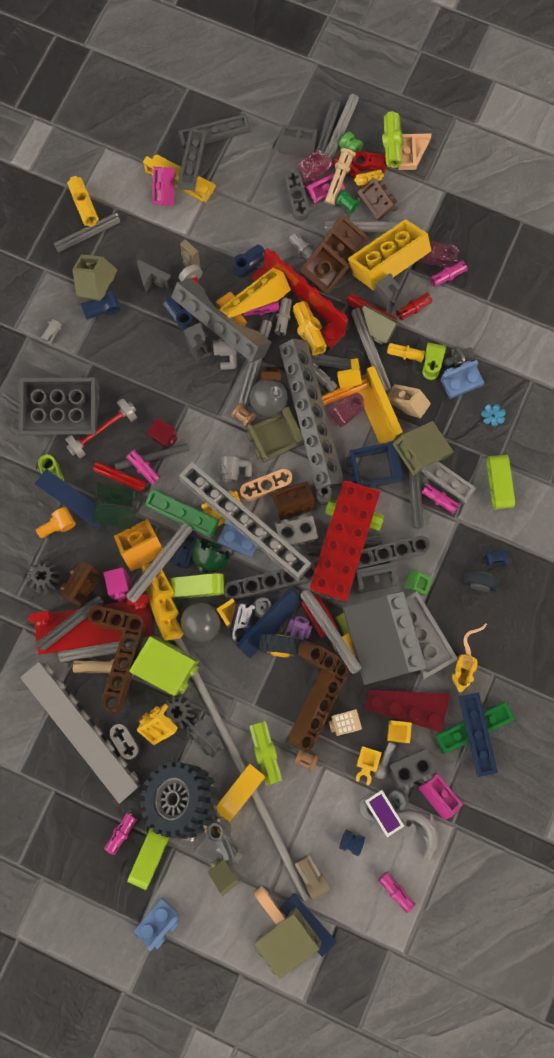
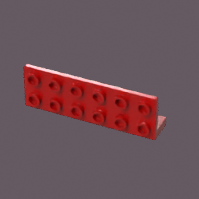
[252,248,348,349]
[309,480,381,603]
[29,595,155,655]

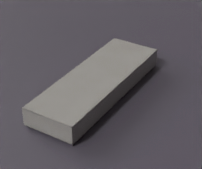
[420,461,476,504]

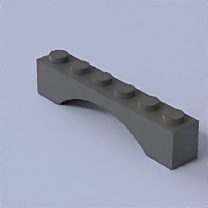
[171,278,271,362]

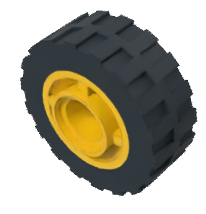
[259,634,303,657]

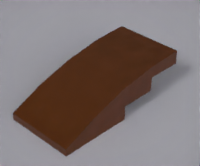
[299,214,370,295]

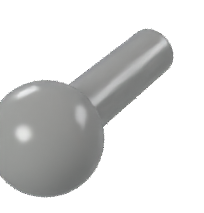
[373,742,396,779]

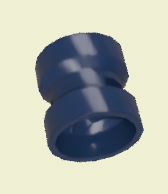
[339,829,365,856]

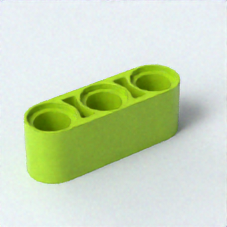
[487,454,515,509]
[171,574,224,599]
[127,828,170,890]

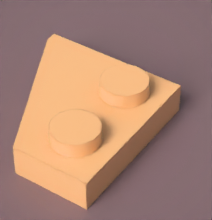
[398,133,431,170]

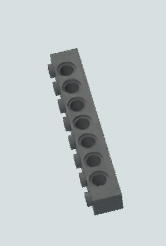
[279,339,344,490]

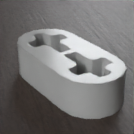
[110,724,139,759]

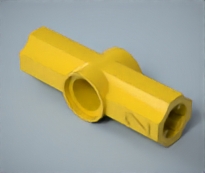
[67,176,99,227]
[293,301,327,356]

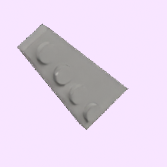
[406,592,458,679]

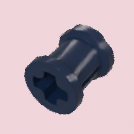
[485,549,508,567]

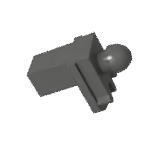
[443,346,476,369]

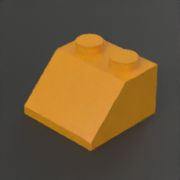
[114,519,163,572]

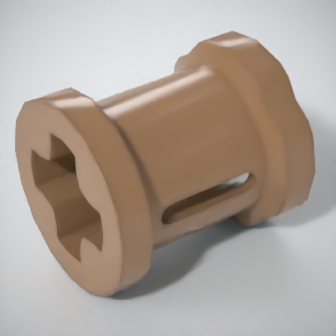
[231,403,256,428]
[294,749,319,772]

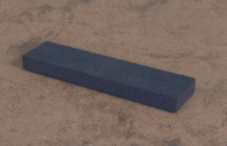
[35,469,109,530]
[236,588,303,659]
[458,693,498,777]

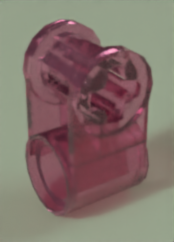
[297,150,333,184]
[421,241,458,267]
[329,393,365,427]

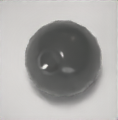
[250,380,288,417]
[180,602,221,643]

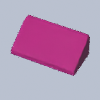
[152,166,175,206]
[305,172,345,203]
[419,773,463,820]

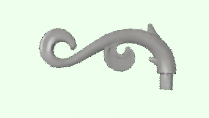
[359,795,439,861]

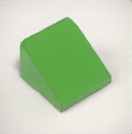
[404,570,432,596]

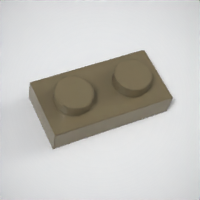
[180,239,201,269]

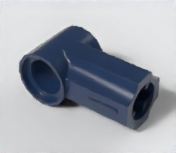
[233,244,265,277]
[81,291,120,320]
[163,296,194,332]

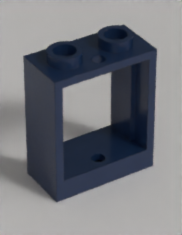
[346,441,403,488]

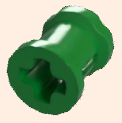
[336,190,360,214]

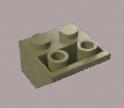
[73,254,117,301]

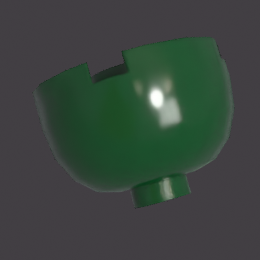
[192,538,232,573]

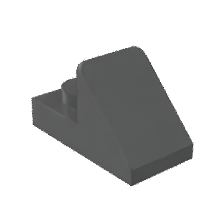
[137,260,172,293]

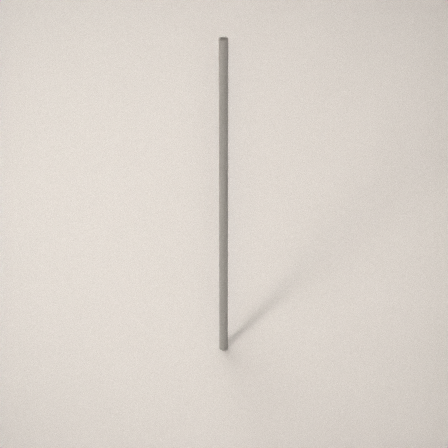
[173,638,311,902]

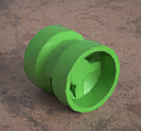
[339,132,363,152]

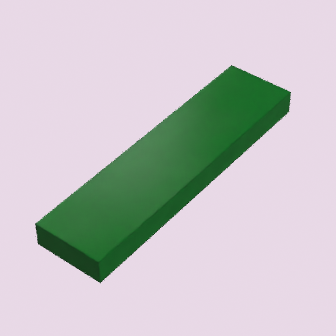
[144,488,220,537]
[434,701,515,754]

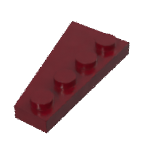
[364,690,451,732]

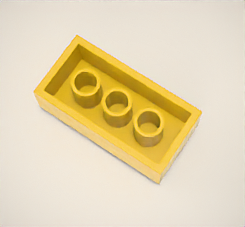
[348,219,431,291]

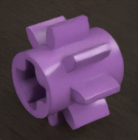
[287,616,312,640]

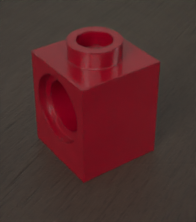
[147,418,178,449]

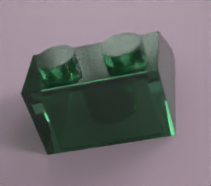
[93,482,136,529]

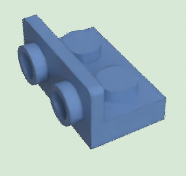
[441,360,484,399]
[217,521,257,558]
[133,897,180,951]

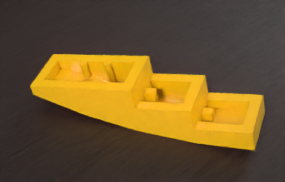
[141,563,184,641]
[203,764,266,834]

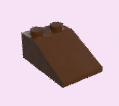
[60,562,103,607]

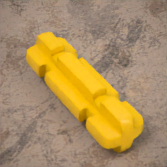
[354,170,384,186]

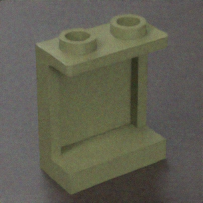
[246,407,304,463]
[392,421,454,476]
[254,908,322,979]

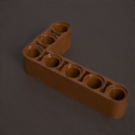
[88,606,146,713]
[289,641,350,752]

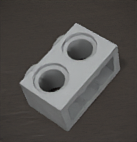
[275,515,318,547]

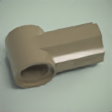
[294,855,331,901]

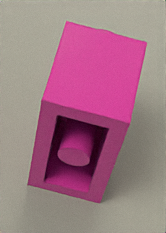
[103,567,132,602]

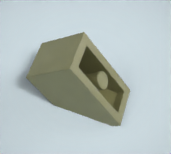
[362,305,399,344]
[208,857,241,897]

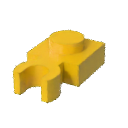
[356,746,382,785]

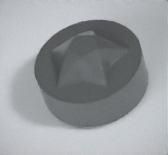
[252,597,272,618]
[387,789,409,811]

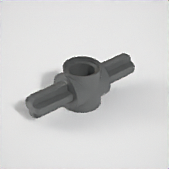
[206,804,235,861]

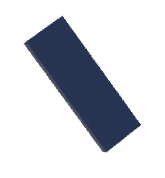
[279,893,337,957]

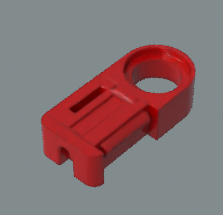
[352,151,387,174]

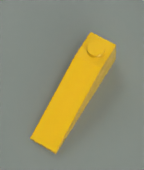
[218,268,291,318]

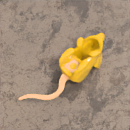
[452,623,487,692]

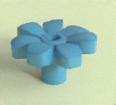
[481,404,506,426]

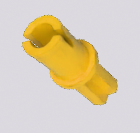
[387,343,425,362]

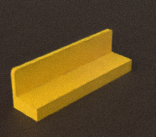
[143,154,216,203]
[357,366,403,444]

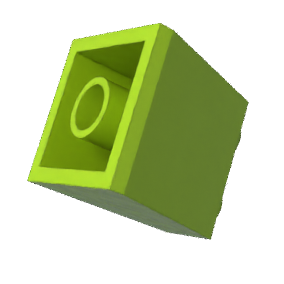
[129,636,199,696]

